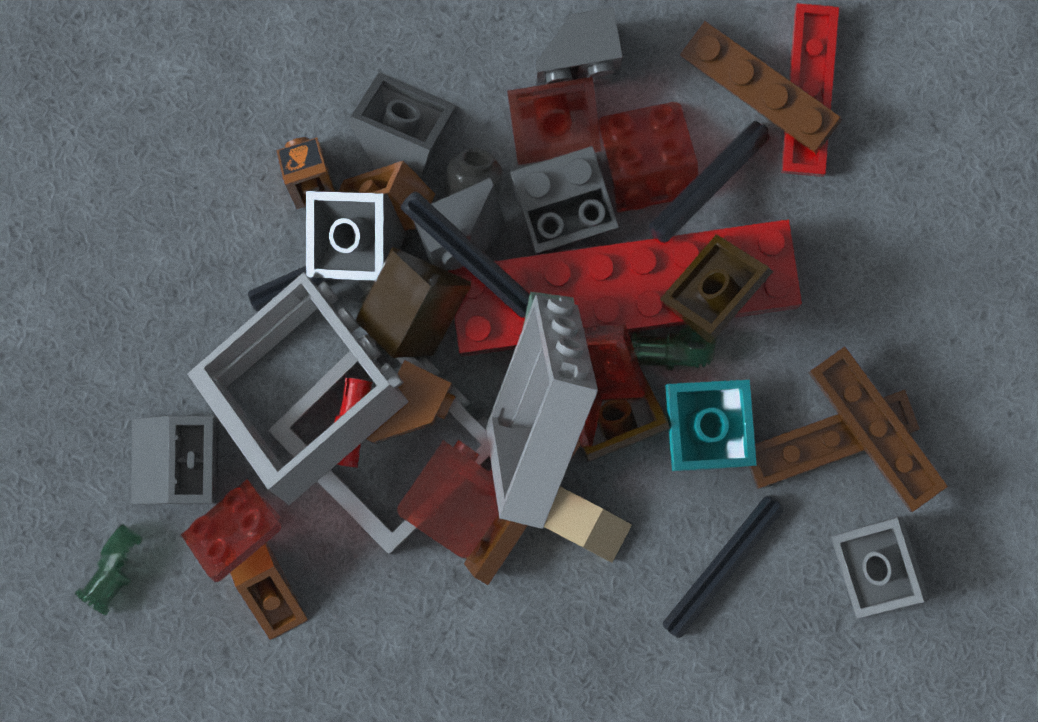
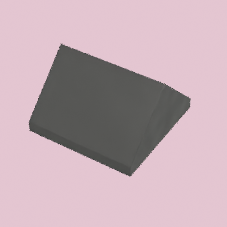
[306,191,407,281]
[831,516,929,619]

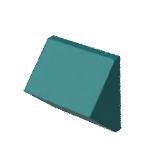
[665,380,757,471]

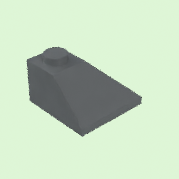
[349,73,456,179]
[413,178,507,271]

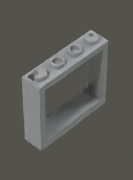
[187,272,409,505]
[486,294,598,529]
[268,334,490,555]

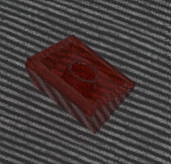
[507,77,601,165]

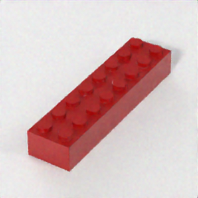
[448,219,802,357]

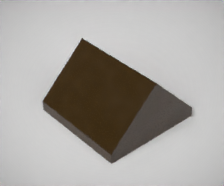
[660,234,773,344]
[355,247,471,358]
[579,370,670,463]

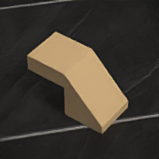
[544,487,632,563]

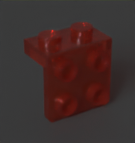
[598,102,699,213]
[579,324,646,447]
[397,440,499,558]
[181,479,281,582]

